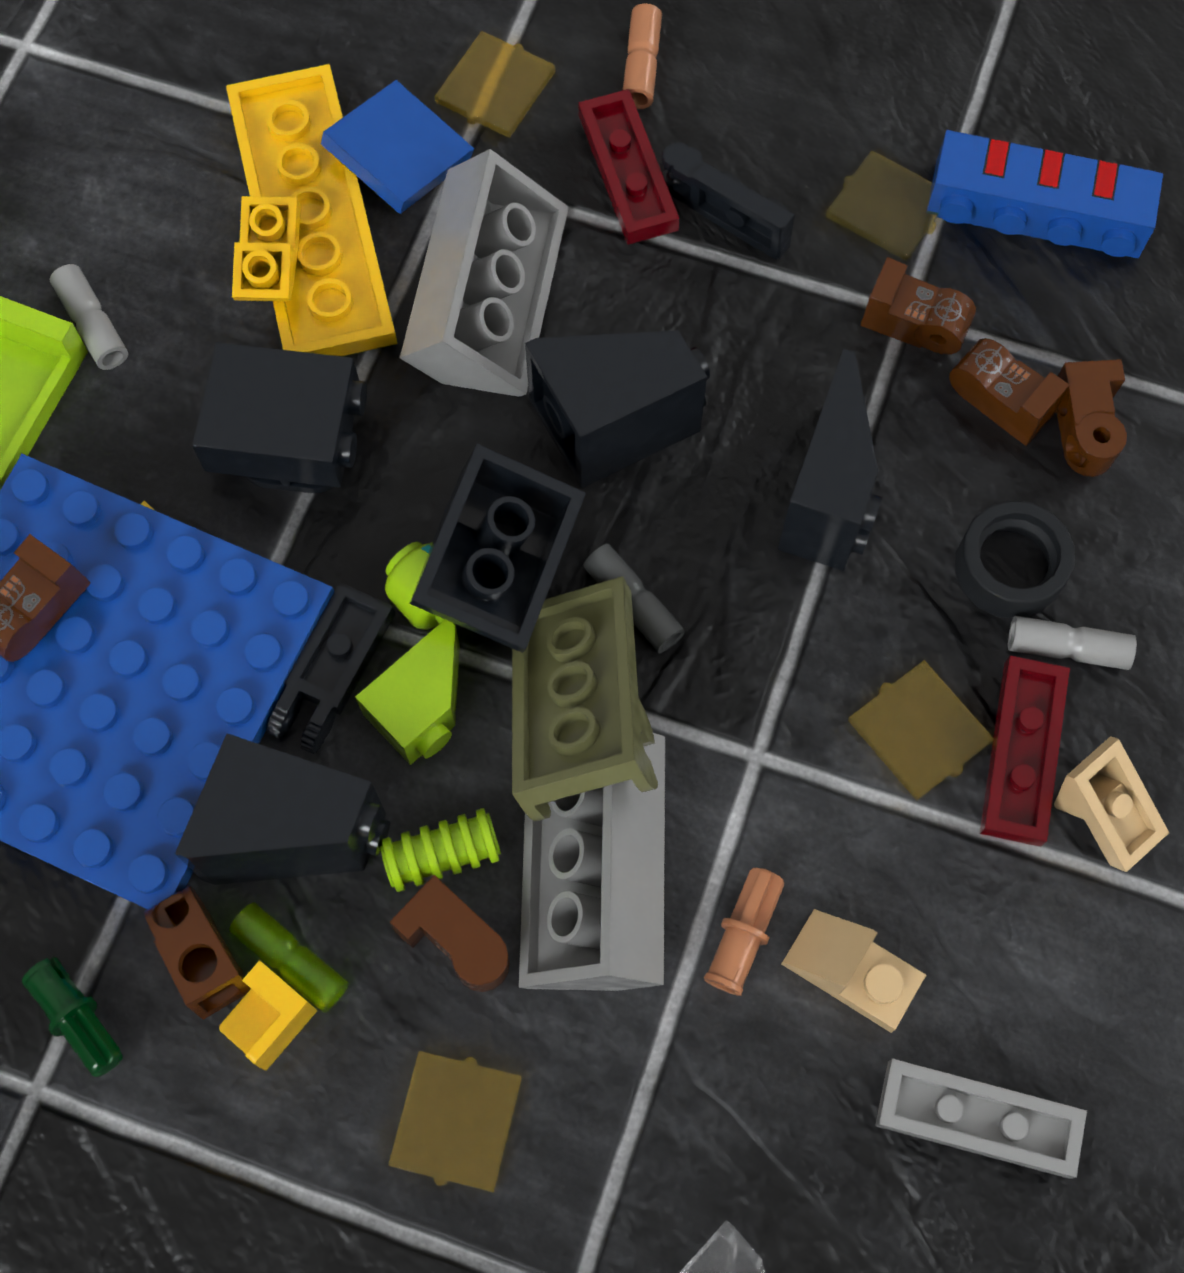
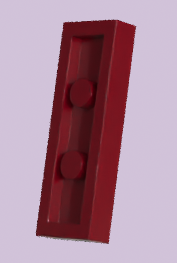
[578,89,680,245]
[979,656,1070,847]

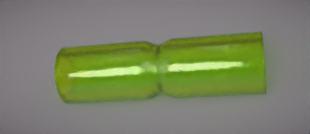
[229,902,349,1013]

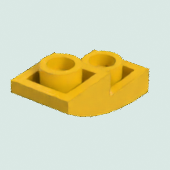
[232,196,301,301]

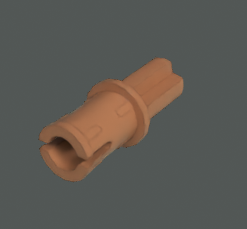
[704,868,784,996]

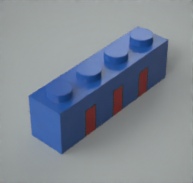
[925,130,1163,259]

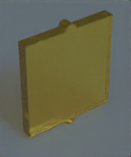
[435,31,555,138]
[826,150,939,261]
[848,660,993,801]
[388,1051,522,1192]

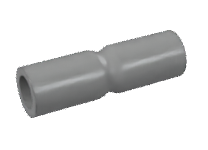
[50,264,128,370]
[1008,616,1137,670]

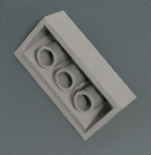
[400,149,569,397]
[519,733,665,991]

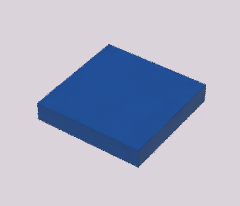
[321,80,474,214]

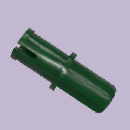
[22,957,123,1077]

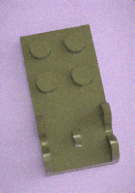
[512,576,658,821]

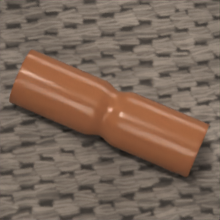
[623,3,662,109]

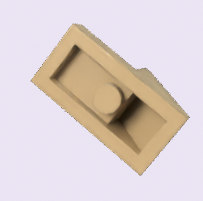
[1054,736,1169,872]
[782,909,926,1033]

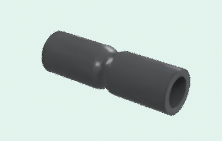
[583,544,685,653]

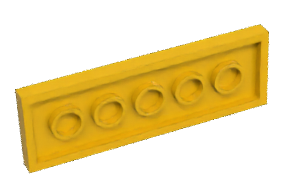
[226,64,397,356]

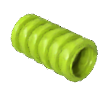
[380,808,501,892]

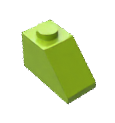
[355,619,460,765]

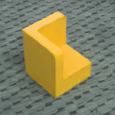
[219,960,318,1071]

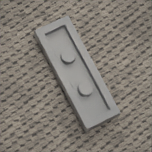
[875,1059,1087,1179]

